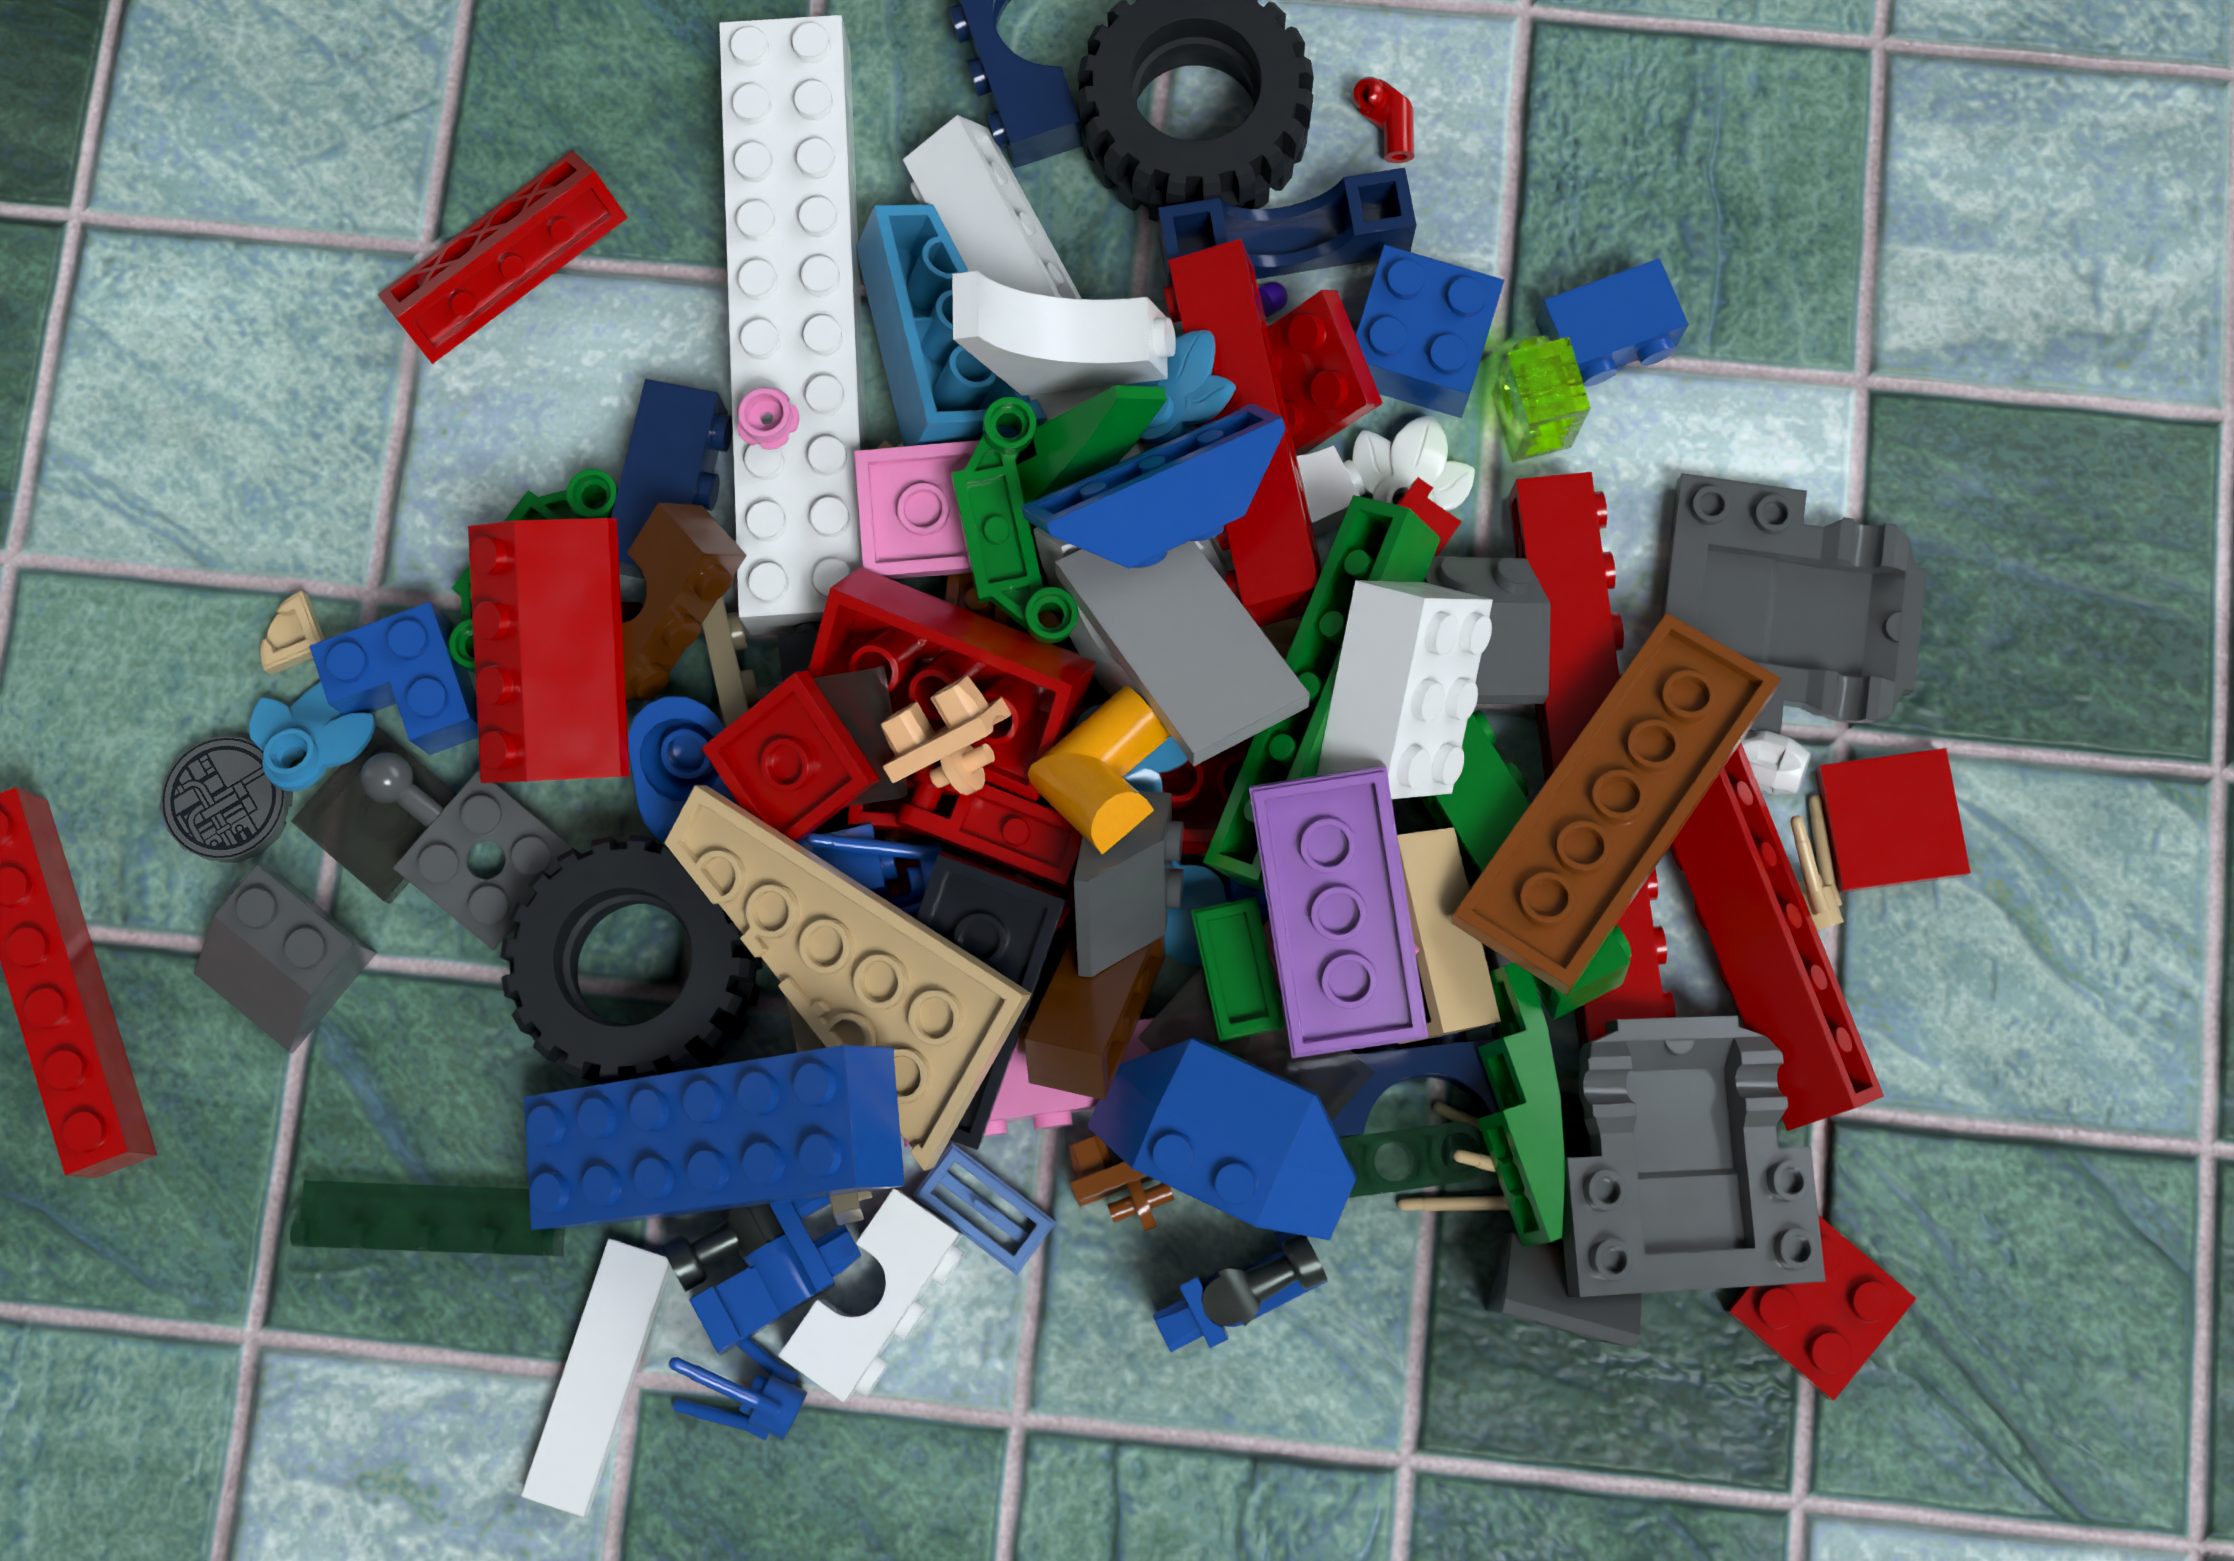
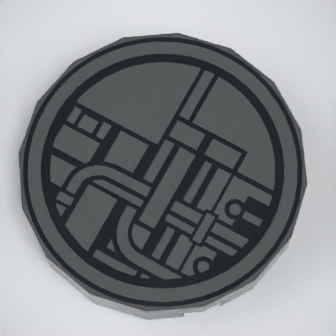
[160,736,293,863]

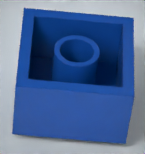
[1356,245,1505,418]

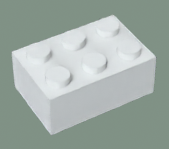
[1316,580,1493,799]

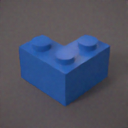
[309,601,478,755]

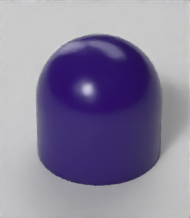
[1259,282,1288,317]

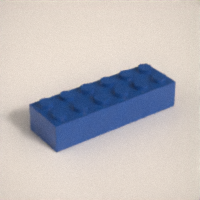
[524,1045,905,1230]

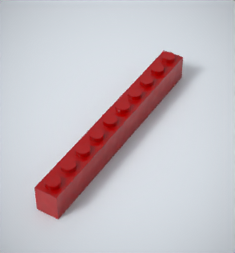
[1508,472,1676,1051]

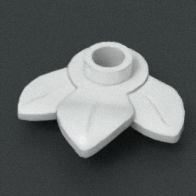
[1352,415,1475,511]

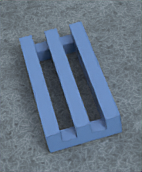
[913,1143,1057,1275]

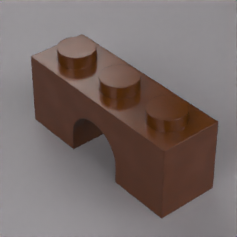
[621,503,747,700]

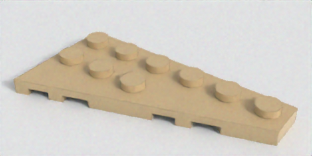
[664,785,1032,1171]

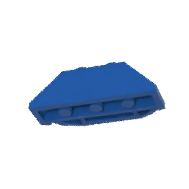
[1021,403,1286,569]
[1087,1037,1358,1240]

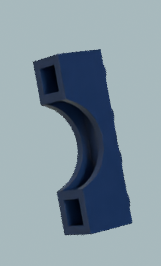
[948,0,1082,168]
[1158,167,1417,286]
[1285,1027,1553,1139]

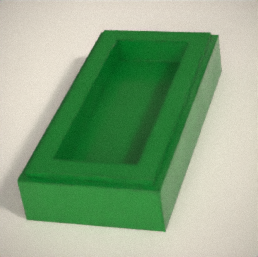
[1191,897,1285,1043]

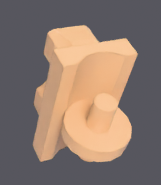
[880,675,1011,795]

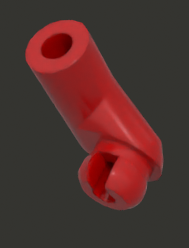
[1352,77,1414,163]

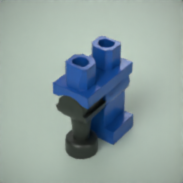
[661,1196,861,1356]
[1152,1231,1328,1352]

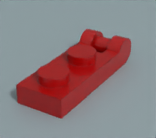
[895,764,1082,889]

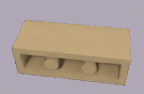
[1397,827,1501,1044]

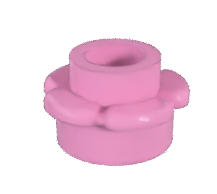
[737,388,799,450]

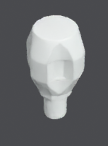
[1741,731,1811,795]

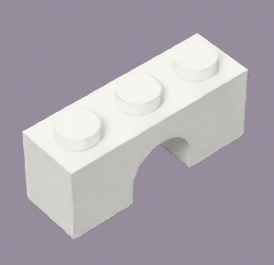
[778,1188,965,1403]

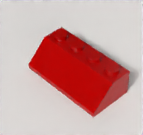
[468,518,630,783]
[808,567,1096,802]

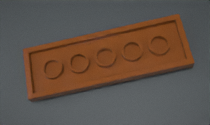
[1452,613,1781,996]

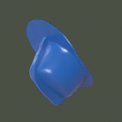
[628,696,737,843]

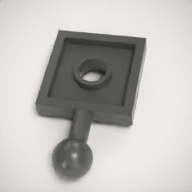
[360,752,573,950]

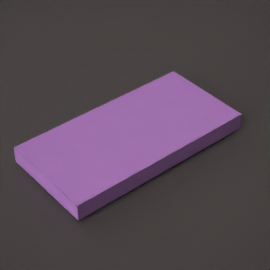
[1249,765,1428,1058]

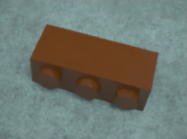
[1018,921,1166,1100]

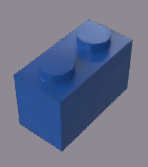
[1535,258,1689,387]

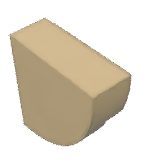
[260,591,325,675]

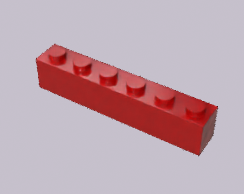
[1164,239,1323,627]
[1671,743,1884,1131]
[0,787,157,1178]

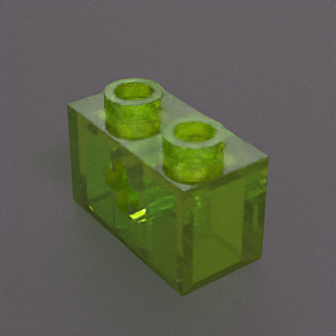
[1491,336,1591,463]

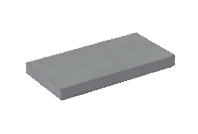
[1055,541,1310,766]

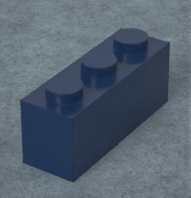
[611,379,733,579]

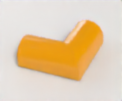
[1027,685,1171,855]

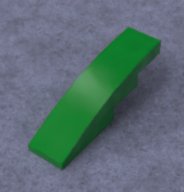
[1016,385,1167,534]
[1477,963,1565,1247]

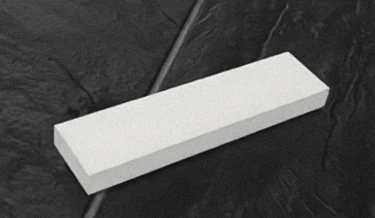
[521,1238,671,1517]

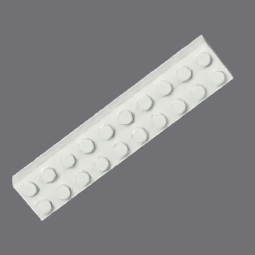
[719,15,867,635]

